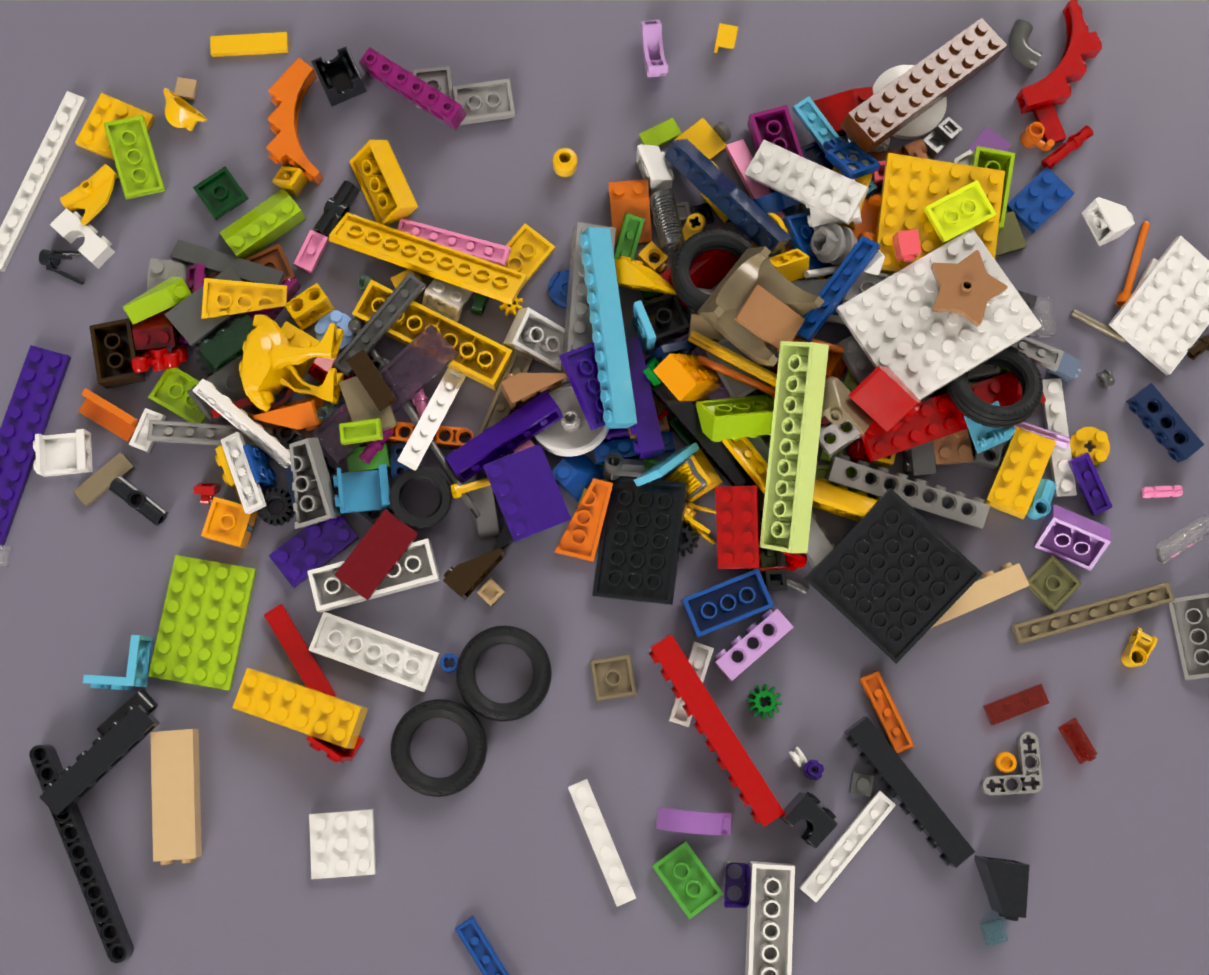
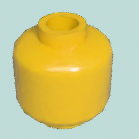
[552,148,578,177]

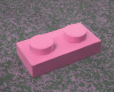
[293,229,329,274]

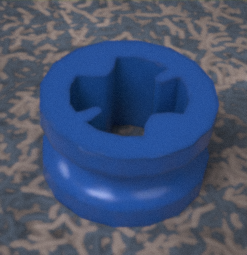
[440,653,458,673]

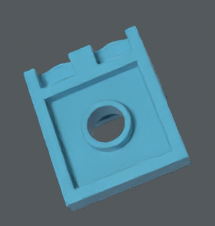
[83,635,153,690]

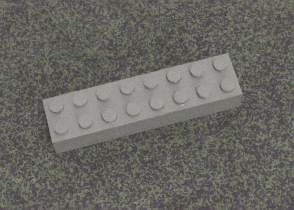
[561,222,616,382]

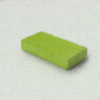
[639,118,682,147]
[339,418,383,445]

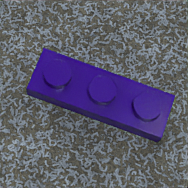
[1067,452,1113,516]

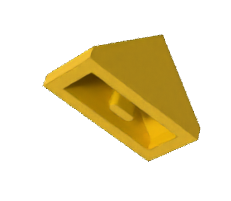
[272,166,308,197]

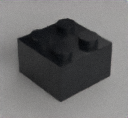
[642,294,690,346]

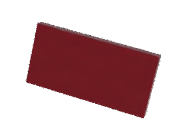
[334,509,419,600]

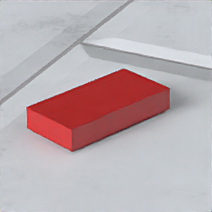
[1033,104,1067,143]

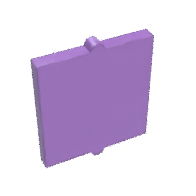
[967,127,1012,152]

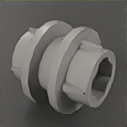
[810,223,858,265]

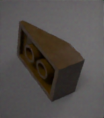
[443,548,506,601]

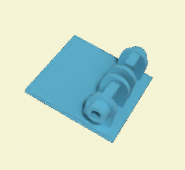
[964,401,1016,454]

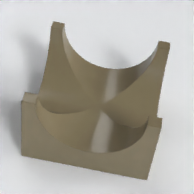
[697,246,824,366]

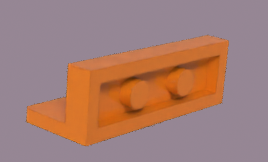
[78,388,139,442]

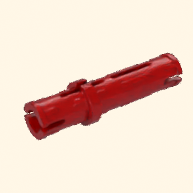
[1041,125,1094,169]

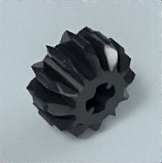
[680,523,699,557]

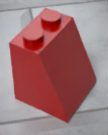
[848,366,922,432]

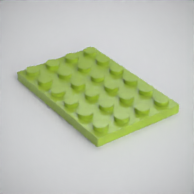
[148,555,257,691]

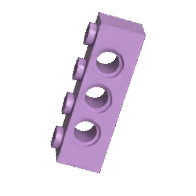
[714,608,794,681]

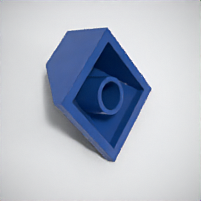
[552,454,604,503]

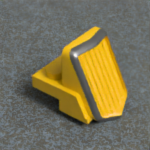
[664,449,723,505]

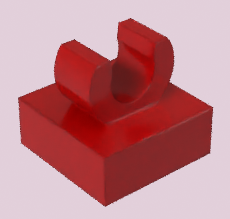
[193,483,220,504]

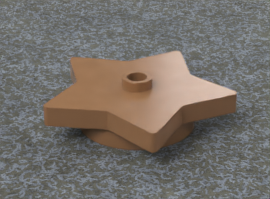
[931,250,1008,326]

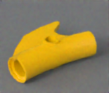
[60,164,118,225]

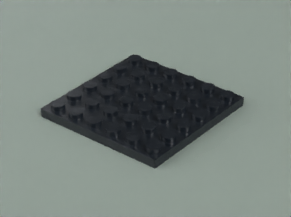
[804,488,983,664]

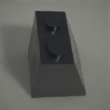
[974,855,1030,921]

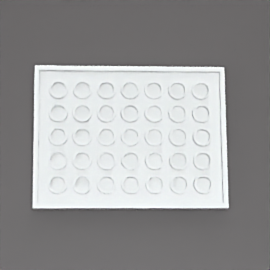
[836,228,1042,400]

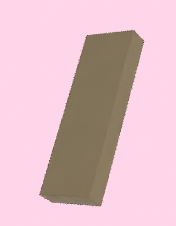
[73,452,135,507]

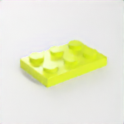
[923,180,997,244]

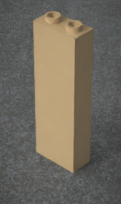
[150,729,202,865]

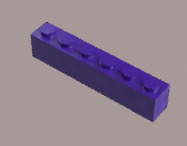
[626,336,665,459]
[445,391,564,484]

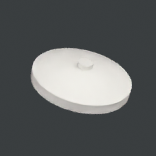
[873,65,947,140]
[534,383,609,457]

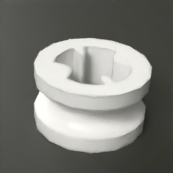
[788,747,808,768]

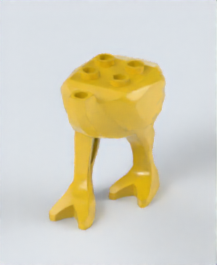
[239,315,344,412]

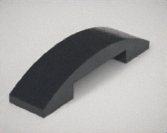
[760,511,787,591]

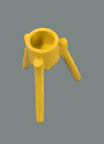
[683,502,716,545]

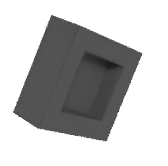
[849,772,874,797]

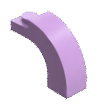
[640,20,668,77]

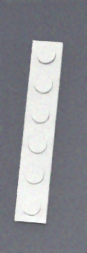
[397,366,466,471]
[1042,378,1077,498]
[192,379,291,468]
[568,779,636,907]
[799,790,896,902]

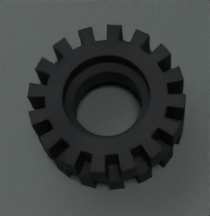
[257,488,294,526]

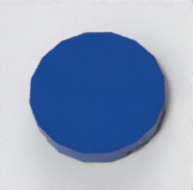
[548,270,569,309]

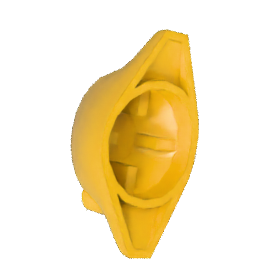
[163,88,208,131]

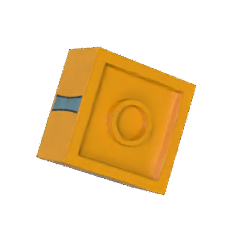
[201,497,258,549]

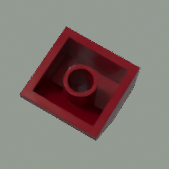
[132,305,182,350]

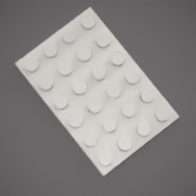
[1108,236,1209,376]

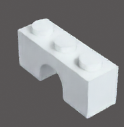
[50,208,115,269]

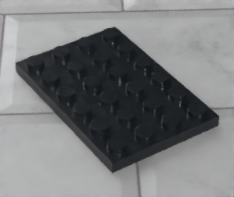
[592,477,688,605]

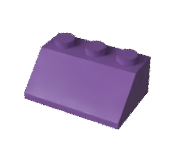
[1034,504,1111,571]

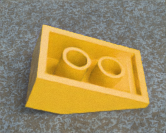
[614,256,677,295]

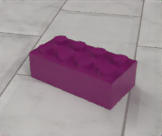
[747,105,804,192]

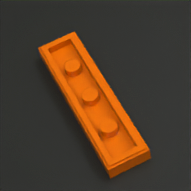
[859,670,914,754]

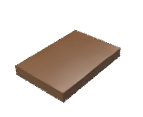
[734,284,805,352]

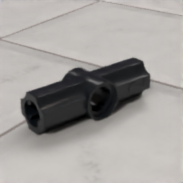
[313,180,359,238]
[109,475,169,526]

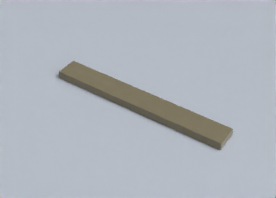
[1011,582,1175,645]

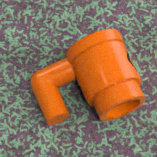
[1020,122,1055,152]

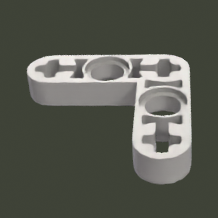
[980,732,1043,795]

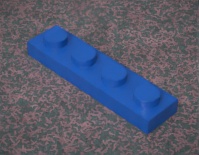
[593,430,675,466]

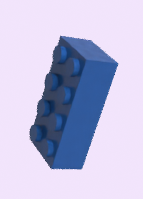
[681,568,774,638]

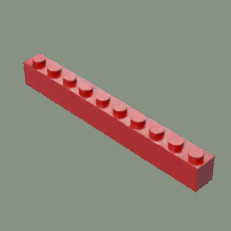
[649,634,785,827]

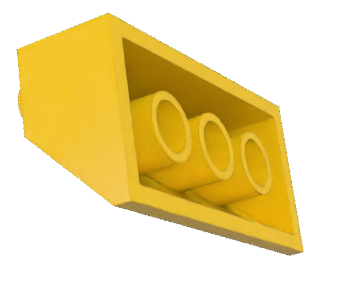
[349,140,418,226]
[812,478,880,522]

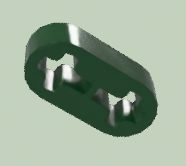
[471,293,490,316]

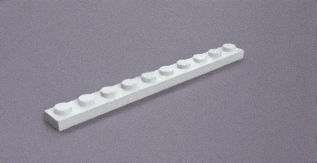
[0,91,87,272]

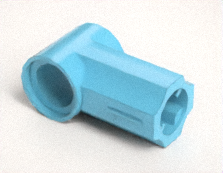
[1027,478,1057,520]

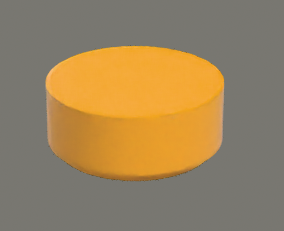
[994,752,1017,773]

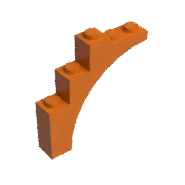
[266,57,323,185]

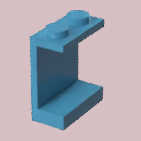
[333,464,390,513]

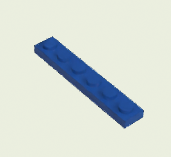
[796,236,880,342]

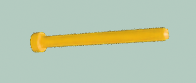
[450,478,491,499]

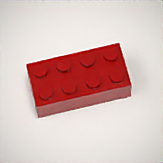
[715,485,761,569]

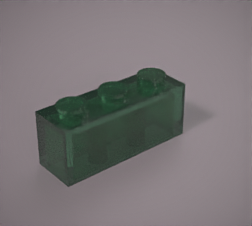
[198,314,255,373]

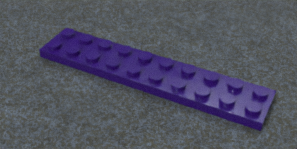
[0,345,71,547]

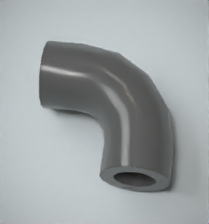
[1008,20,1042,71]

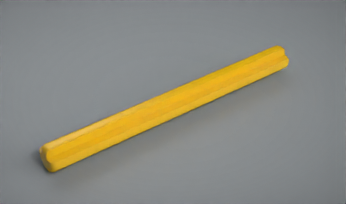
[688,331,777,387]

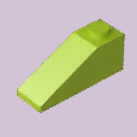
[122,276,191,324]

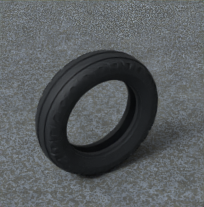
[671,229,755,312]
[948,346,1043,428]
[456,626,552,722]
[391,699,487,797]

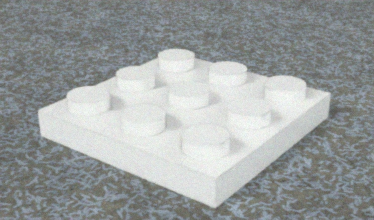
[309,809,376,879]

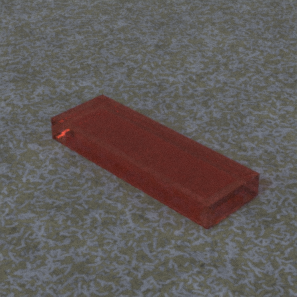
[983,684,1049,725]

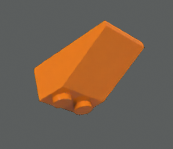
[608,179,652,246]
[253,397,328,431]

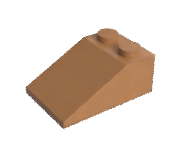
[501,373,567,411]

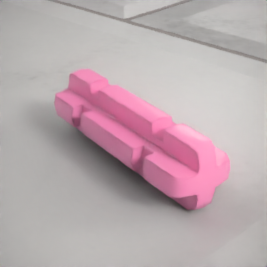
[1141,485,1183,498]

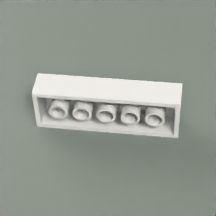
[307,539,440,613]
[745,861,795,975]

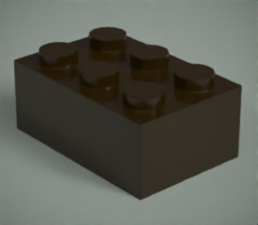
[89,318,146,389]

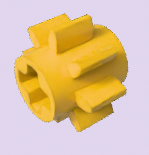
[499,297,523,317]

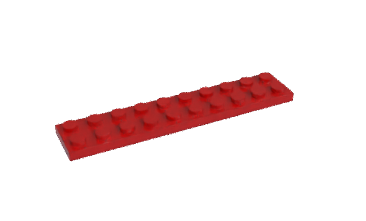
[861,372,1046,462]

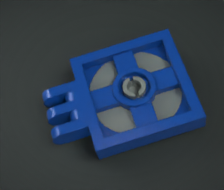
[823,137,881,179]

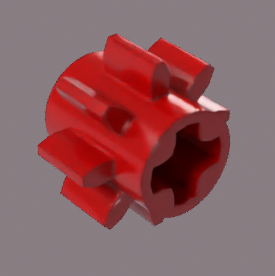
[847,440,869,463]

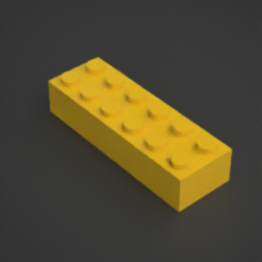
[232,668,368,749]

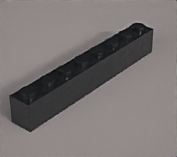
[845,717,975,868]

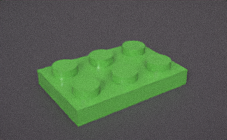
[652,840,723,920]

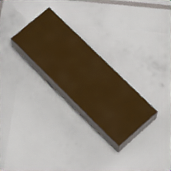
[346,349,397,411]

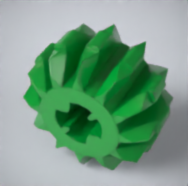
[746,684,782,719]

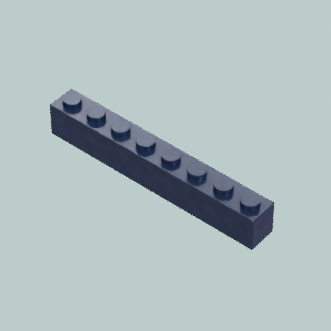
[664,139,793,257]

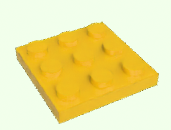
[75,93,155,161]

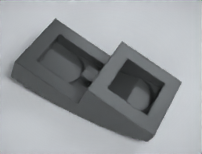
[923,116,962,158]

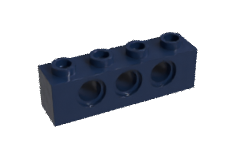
[1126,383,1204,463]

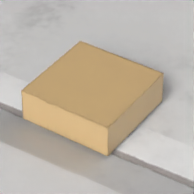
[174,77,198,101]
[477,578,505,607]

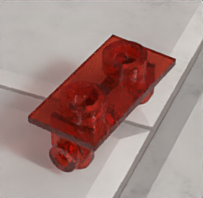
[1058,717,1098,764]

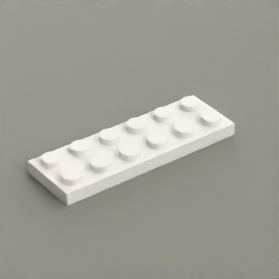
[745,140,869,225]
[309,611,440,692]

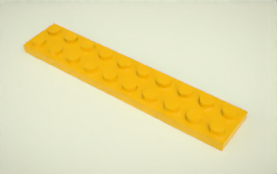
[329,212,527,305]

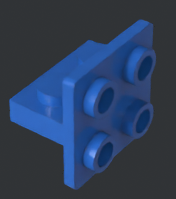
[243,444,277,488]

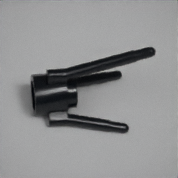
[39,249,84,285]

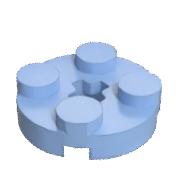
[315,310,355,351]

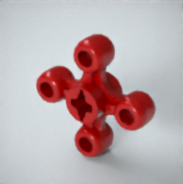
[131,346,189,373]

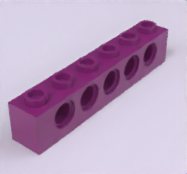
[359,47,467,130]

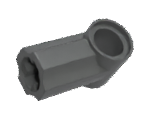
[602,453,644,480]

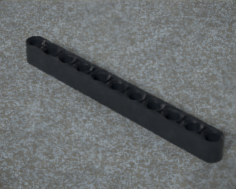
[29,744,134,963]

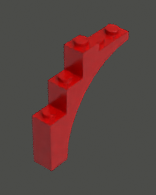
[1016,0,1102,114]

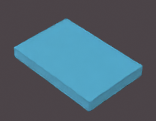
[632,300,656,355]
[634,442,699,486]

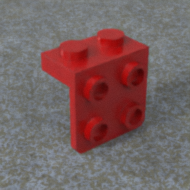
[306,735,365,763]

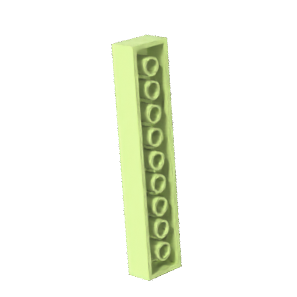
[759,341,829,553]

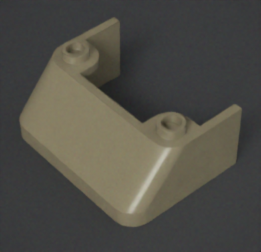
[817,377,874,463]

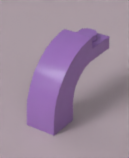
[656,807,732,835]

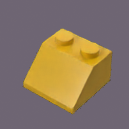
[281,321,320,379]

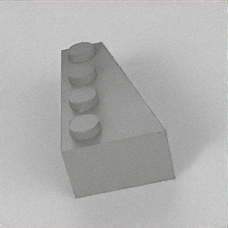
[289,437,342,529]

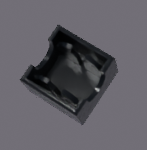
[311,46,367,107]
[780,792,838,848]

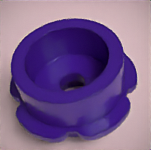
[803,759,824,780]

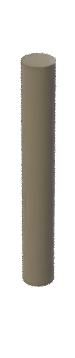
[1070,309,1126,343]

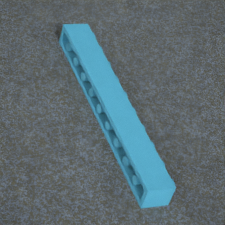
[579,227,637,429]

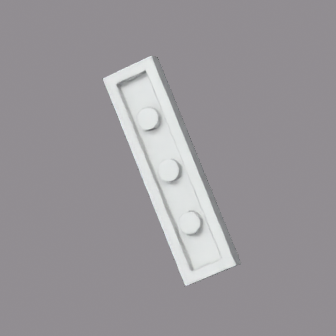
[221,432,267,514]
[668,642,714,727]

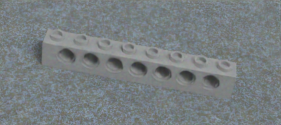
[825,454,990,529]

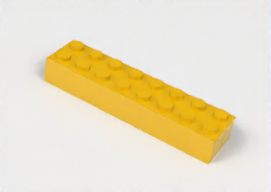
[352,280,513,390]

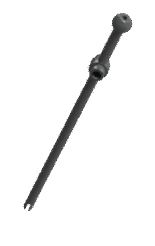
[348,318,480,519]

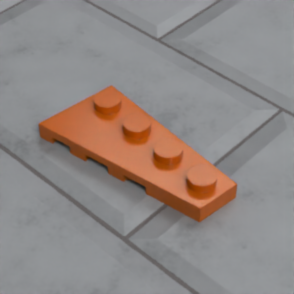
[554,478,613,562]

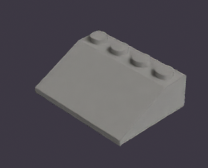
[1169,593,1209,680]

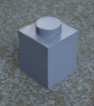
[1046,353,1082,383]

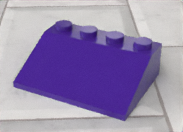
[483,444,571,542]

